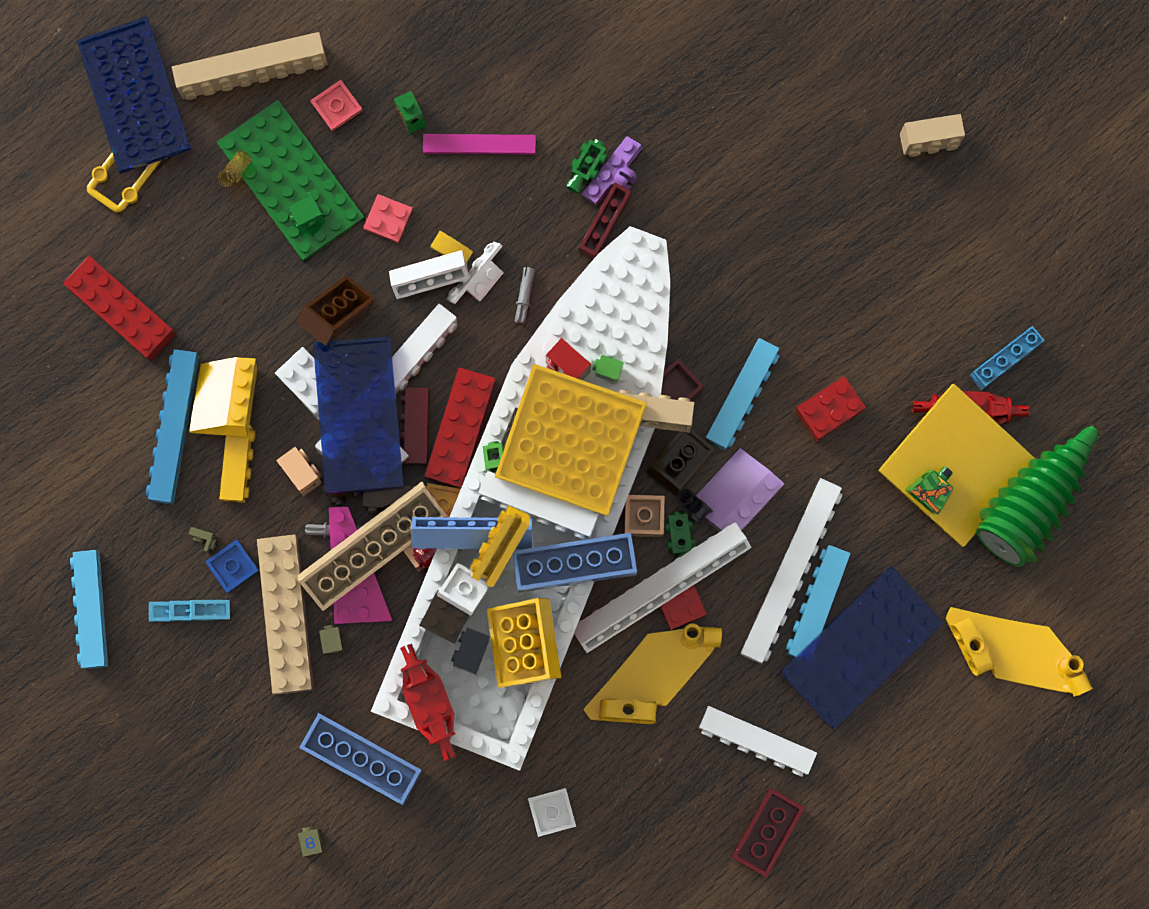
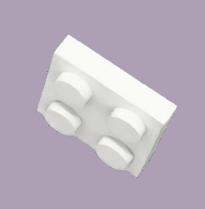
[437,563,490,616]
[528,788,576,837]

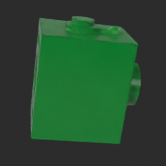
[288,195,324,233]

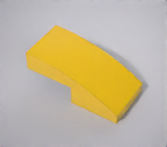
[430,231,473,263]

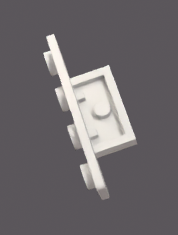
[446,242,504,304]

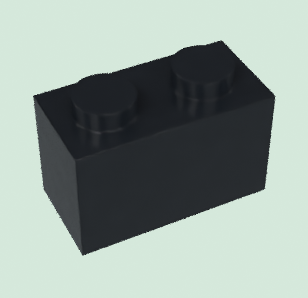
[451,628,490,675]

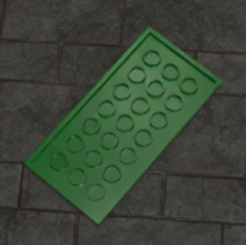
[217,100,365,262]

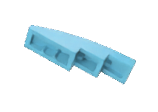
[149,600,230,622]

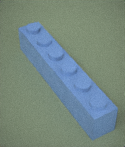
[411,517,532,550]

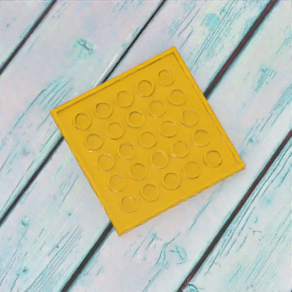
[495,364,647,516]
[878,384,1035,547]

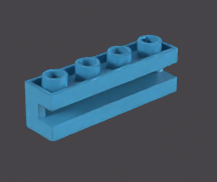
[970,326,1045,391]

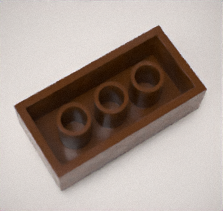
[296,275,375,346]

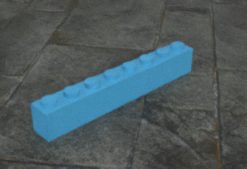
[146,349,200,505]

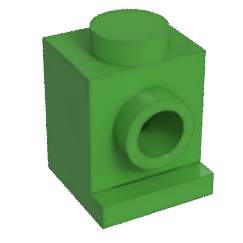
[482,441,505,473]

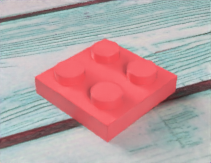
[310,80,363,132]
[363,194,413,243]

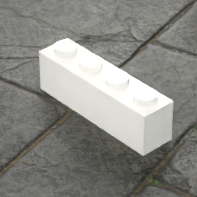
[389,250,470,299]

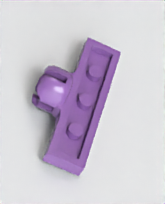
[582,136,643,206]

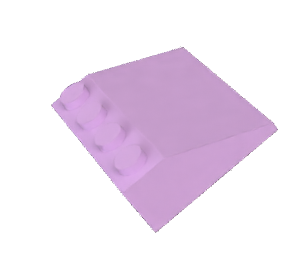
[696,448,784,532]

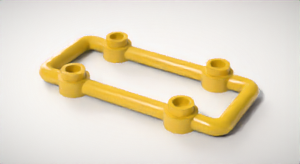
[87,114,177,212]

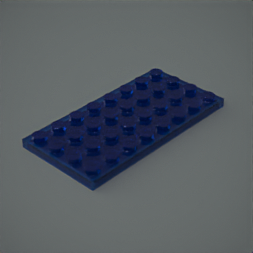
[76,16,192,174]
[313,337,404,494]
[780,566,944,730]

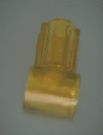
[218,150,252,187]

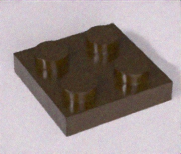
[419,590,470,644]

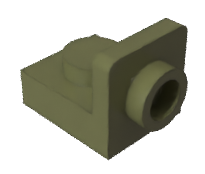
[189,527,217,553]

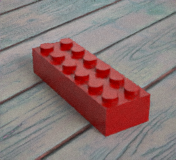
[63,256,176,362]
[425,368,496,489]

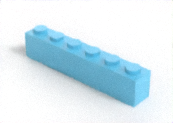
[705,338,780,451]
[786,545,850,663]
[70,550,108,669]

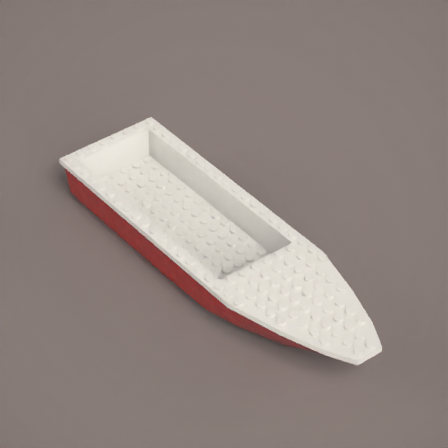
[371,226,670,771]

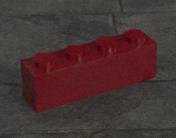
[579,183,632,260]
[401,387,429,466]

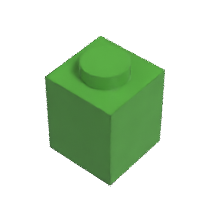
[592,354,624,384]

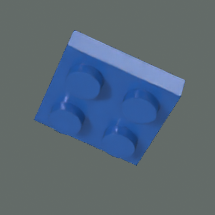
[205,539,259,593]

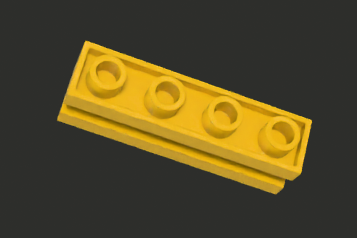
[220,425,255,503]
[470,505,530,588]

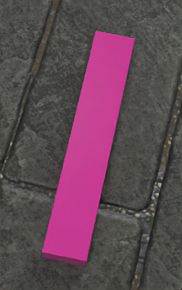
[423,134,536,155]

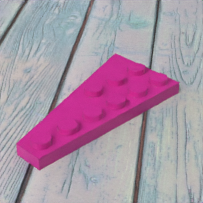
[329,507,393,624]

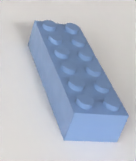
[512,533,637,593]
[299,713,423,805]

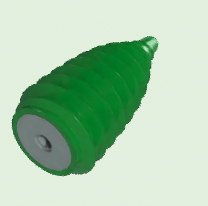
[976,426,1099,567]

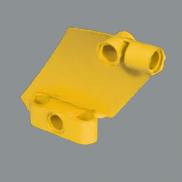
[946,607,1093,697]
[583,624,722,724]

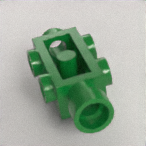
[566,139,608,194]
[665,511,695,558]

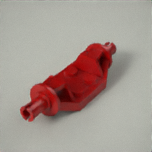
[912,391,1029,425]
[400,644,456,761]

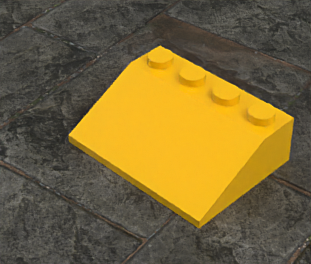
[190,357,258,437]
[487,598,561,688]

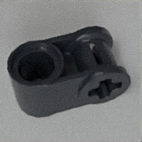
[677,489,713,525]

